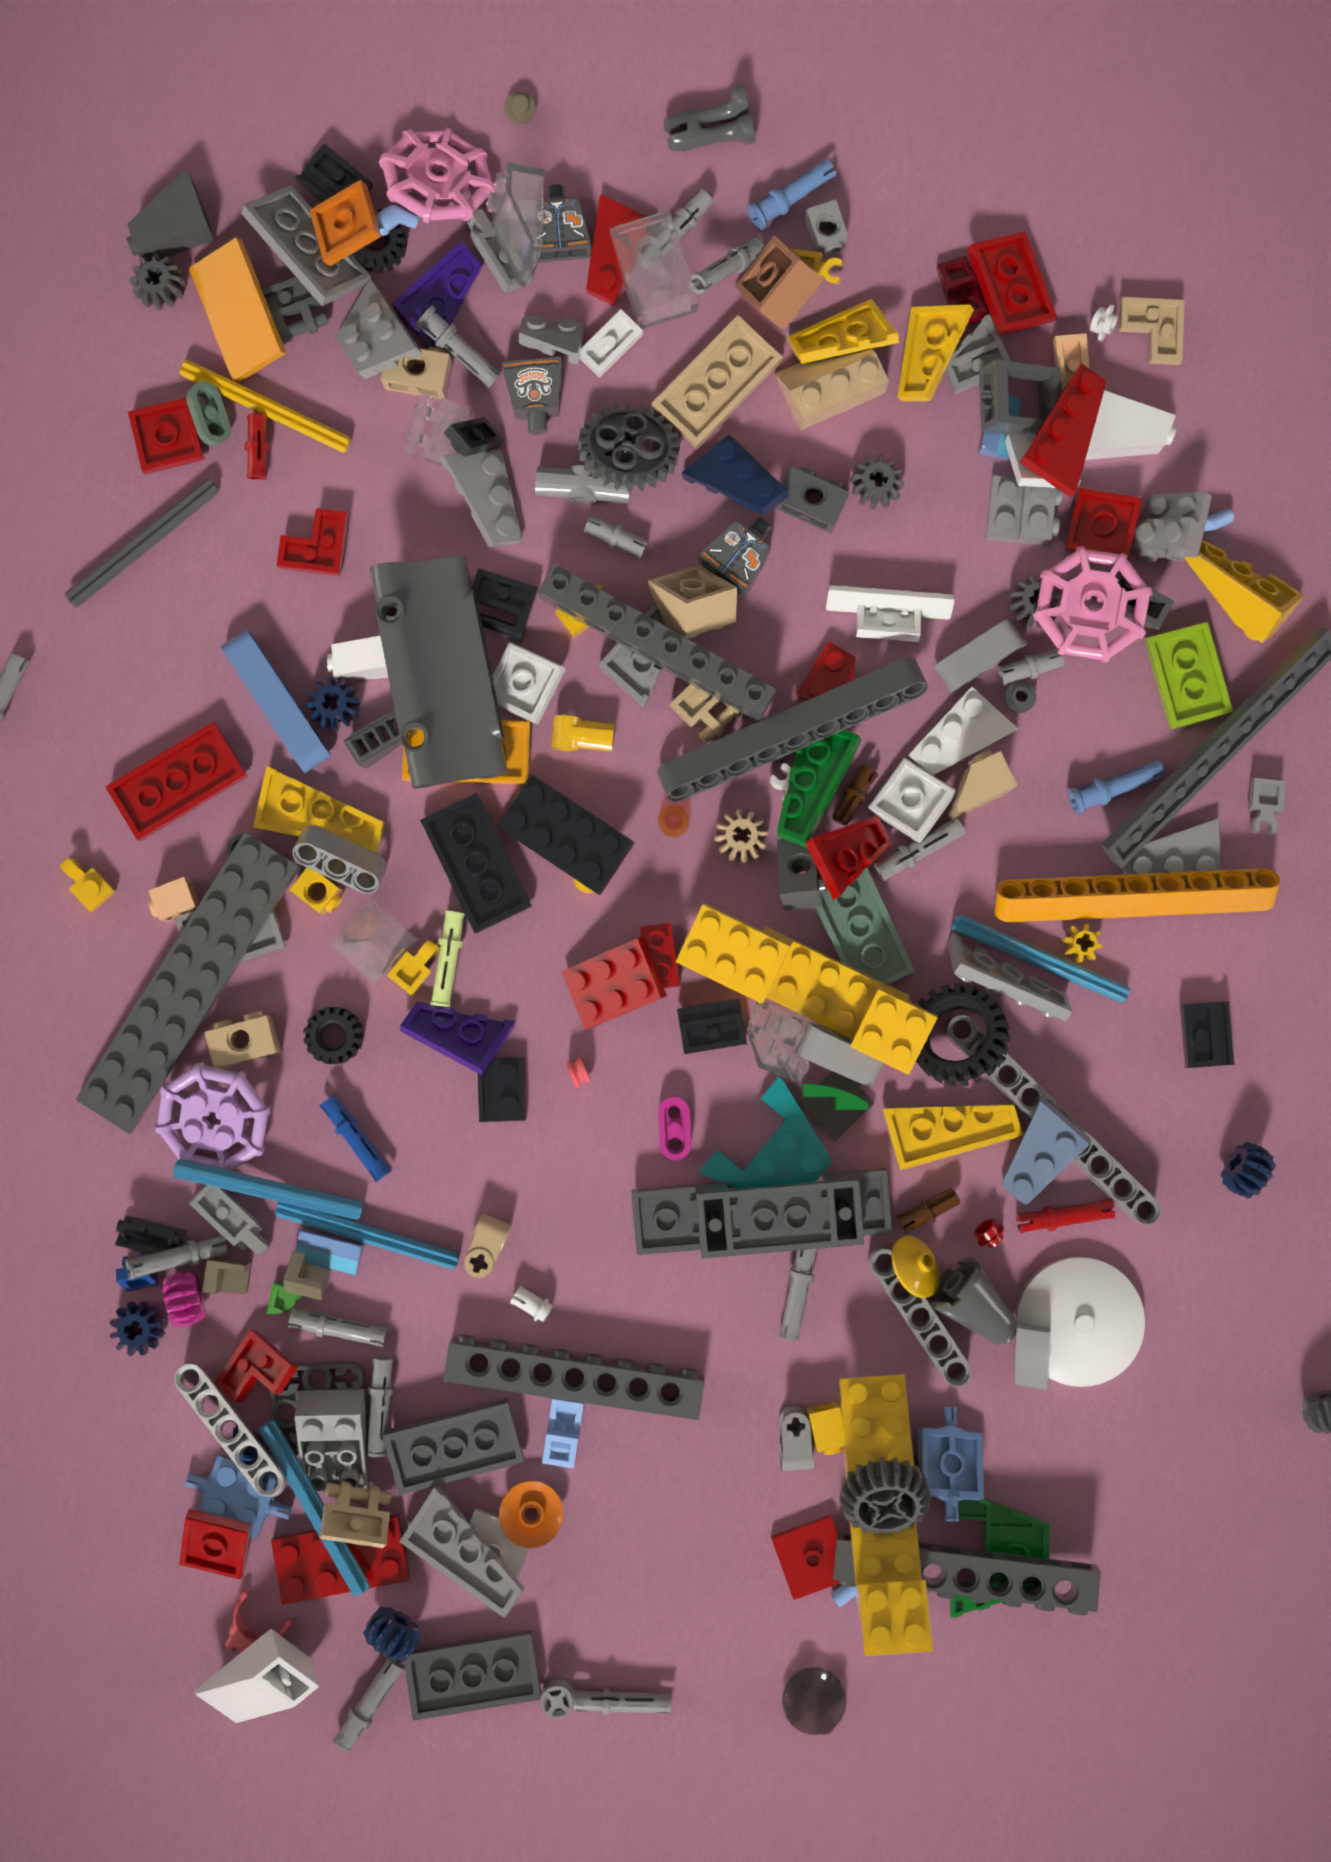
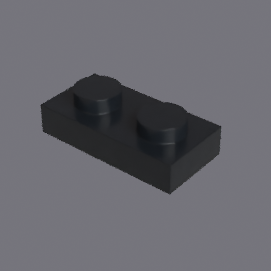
[444,417,504,457]

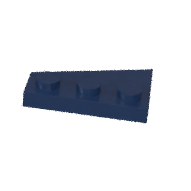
[681,434,789,516]

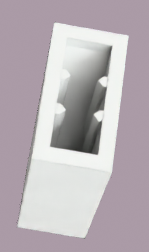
[1085,390,1177,460]
[327,636,388,681]

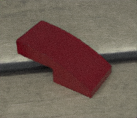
[937,255,988,325]

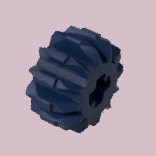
[306,677,361,731]
[1220,1141,1276,1199]
[109,1301,166,1356]
[363,1607,421,1661]

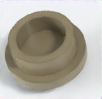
[504,92,535,125]

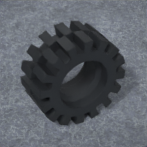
[352,209,407,273]
[303,1007,364,1064]

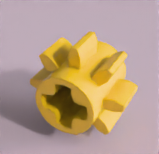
[1061,923,1103,963]

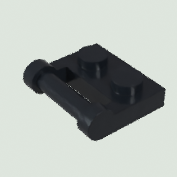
[472,568,538,642]

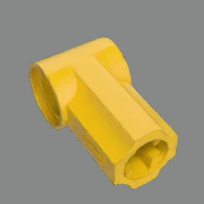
[551,715,615,752]

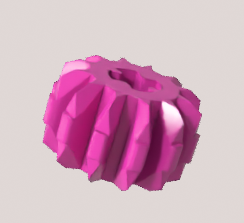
[162,1271,206,1327]

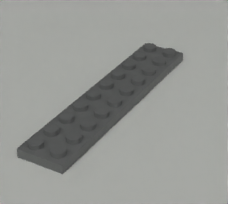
[76,832,301,1134]

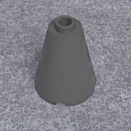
[930,1257,1017,1345]

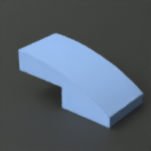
[542,1398,584,1468]

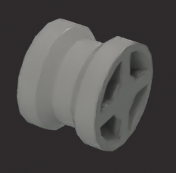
[541,1678,574,1719]

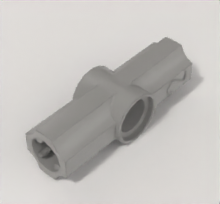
[535,465,630,504]

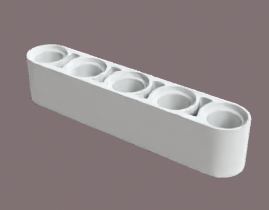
[174,1364,286,1497]

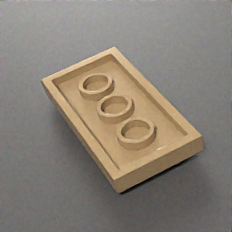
[652,315,783,449]

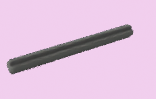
[65,478,219,607]

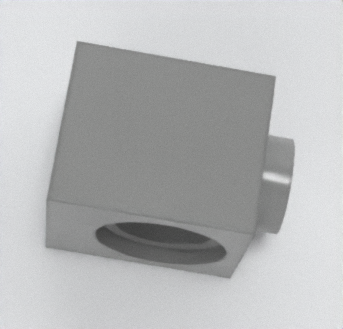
[804,199,848,255]

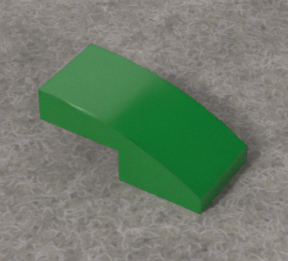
[802,1084,868,1110]

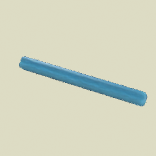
[951,914,1130,1002]
[173,1159,363,1220]
[275,1202,460,1270]
[259,1420,370,1596]

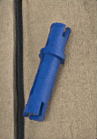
[319,1094,392,1182]

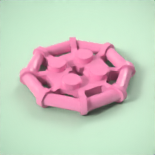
[379,127,496,224]
[1033,546,1153,663]

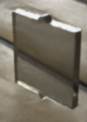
[799,1071,874,1141]

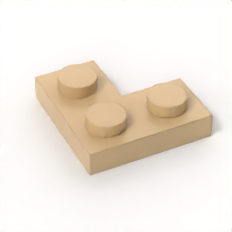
[1119,297,1185,365]

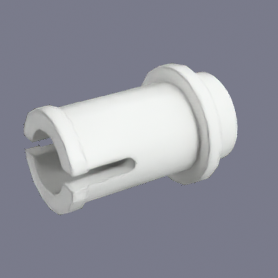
[510,1285,553,1322]

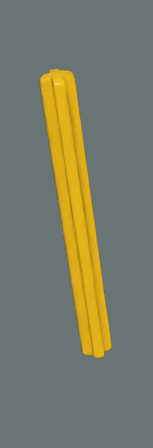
[179,360,351,453]

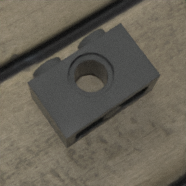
[775,466,849,534]
[777,836,827,910]

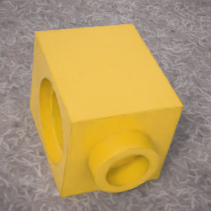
[289,868,344,915]
[806,1401,845,1455]

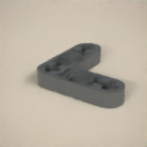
[271,1361,366,1456]

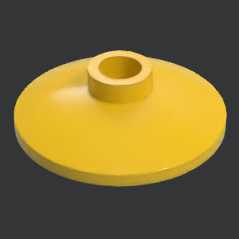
[891,1236,941,1298]

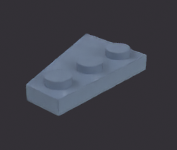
[1002,1096,1091,1207]

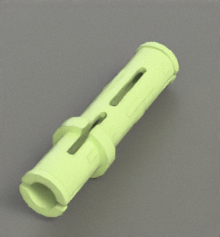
[430,910,465,1007]

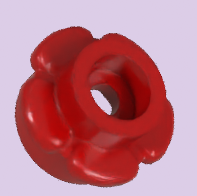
[974,1218,1005,1248]

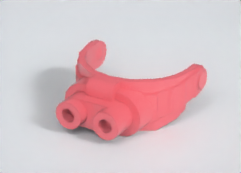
[224,1588,293,1652]

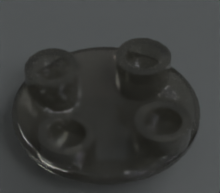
[782,1667,846,1735]

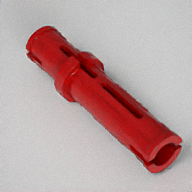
[1016,1198,1115,1234]

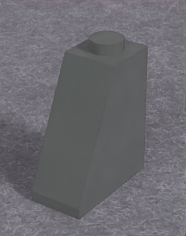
[127,170,215,261]

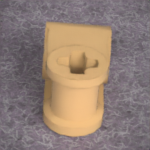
[464,1213,512,1278]

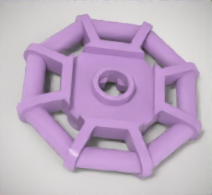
[154,1062,271,1171]

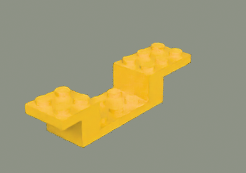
[676,903,938,1075]
[839,1374,933,1656]

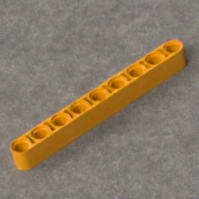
[994,868,1281,922]

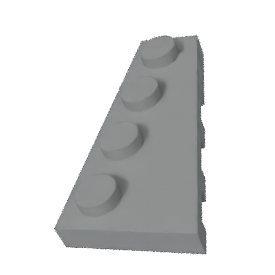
[947,932,1072,1021]
[399,1485,525,1618]

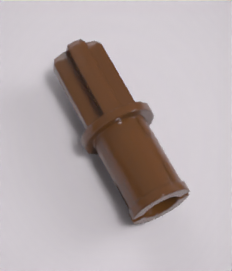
[832,764,878,826]
[897,1188,960,1234]

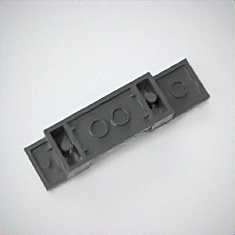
[631,1168,892,1259]

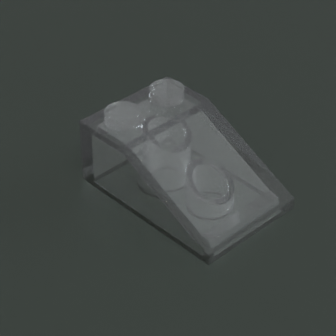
[487,161,544,287]
[609,210,698,329]

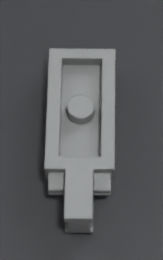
[467,208,533,293]
[189,1185,271,1256]

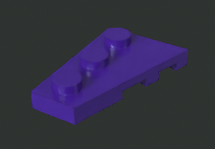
[392,241,482,347]
[400,1001,515,1075]

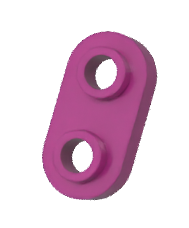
[658,1096,691,1160]

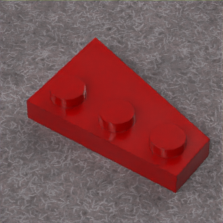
[805,816,892,900]

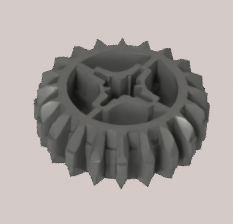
[840,1457,931,1536]

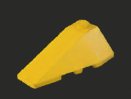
[1184,540,1304,643]

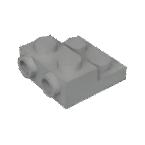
[985,475,1063,546]
[1131,492,1212,562]

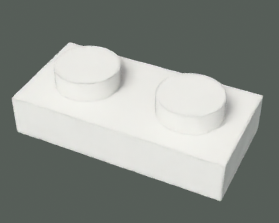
[579,309,643,378]

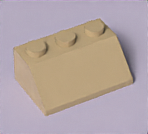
[775,349,889,431]

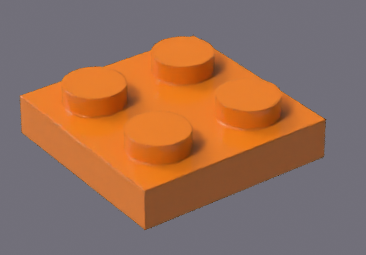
[310,180,381,266]

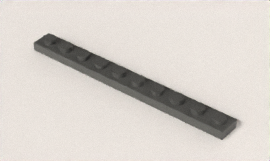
[1101,627,1331,869]

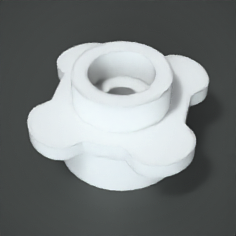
[1090,304,1118,341]

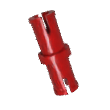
[244,413,270,480]

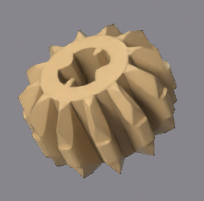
[714,809,768,863]

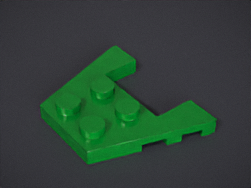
[950,1498,1050,1618]

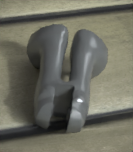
[664,84,756,152]

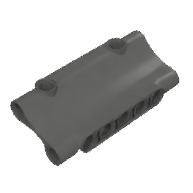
[370,555,508,789]

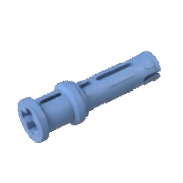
[747,159,836,230]
[1067,760,1165,815]

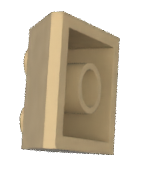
[648,565,737,638]
[948,750,1018,820]

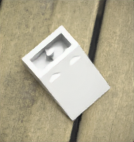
[194,1629,320,1723]

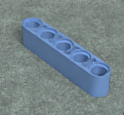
[221,629,332,773]

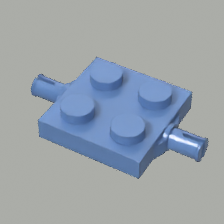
[917,1407,984,1522]
[184,1454,293,1539]

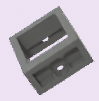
[979,359,1062,434]

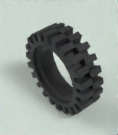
[916,983,1010,1086]

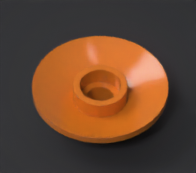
[499,1481,564,1548]

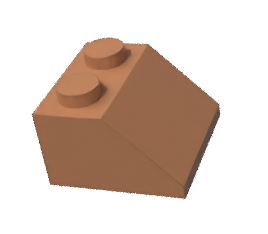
[735,235,824,330]

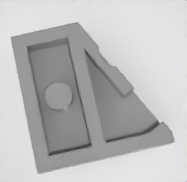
[944,314,1011,395]
[519,316,584,364]

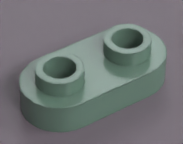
[186,381,231,446]

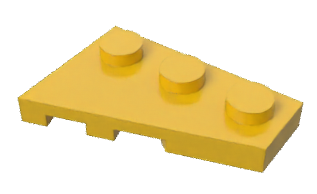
[787,299,899,364]
[897,305,974,402]

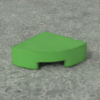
[267,1281,303,1314]

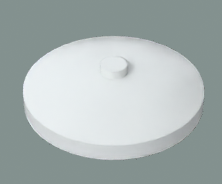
[1015,1256,1145,1387]

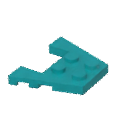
[699,1076,833,1188]

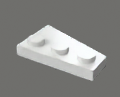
[907,687,1018,776]

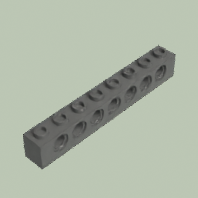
[538,563,776,722]
[443,1334,705,1420]
[833,1532,1101,1615]

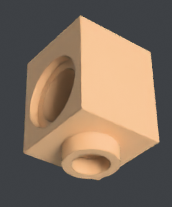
[148,877,200,922]

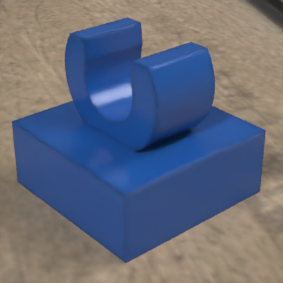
[116,1252,158,1292]

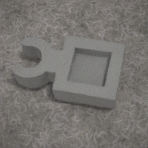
[1248,778,1286,835]

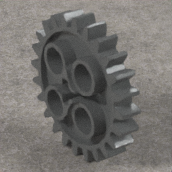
[578,402,680,492]

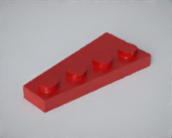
[1019,363,1107,498]

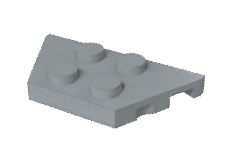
[336,279,422,379]

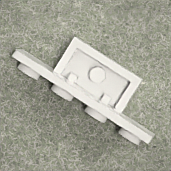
[826,585,955,642]

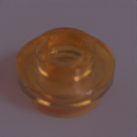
[658,805,689,837]

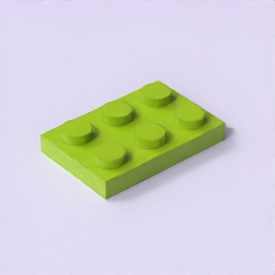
[1144,622,1233,730]

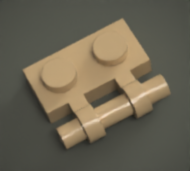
[670,684,742,744]
[319,1481,391,1548]

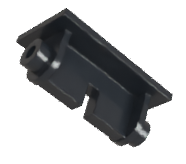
[115,1215,187,1254]

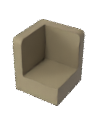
[283,1251,331,1300]
[202,1257,252,1294]

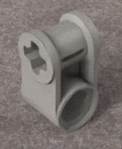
[779,1405,814,1471]

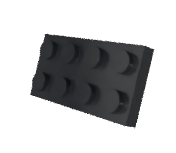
[497,775,635,895]
[420,793,532,934]

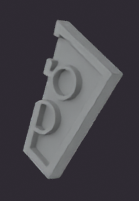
[598,602,667,709]

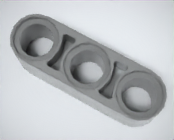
[934,618,1027,693]
[292,825,387,894]
[795,1023,885,1087]

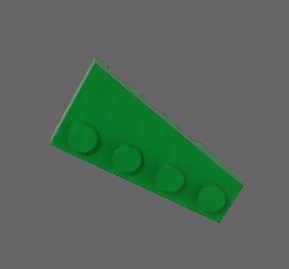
[777,730,861,848]

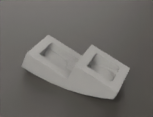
[1015,1323,1051,1390]

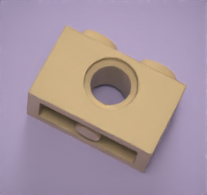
[381,347,453,400]
[204,1011,282,1069]

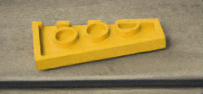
[253,766,385,854]
[882,1105,1023,1170]

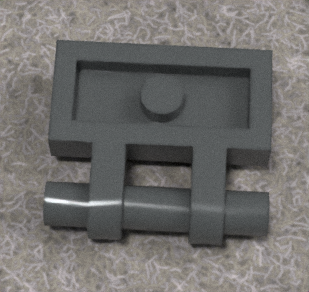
[262,277,329,344]

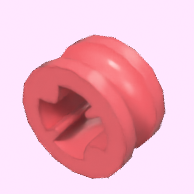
[566,1056,591,1088]

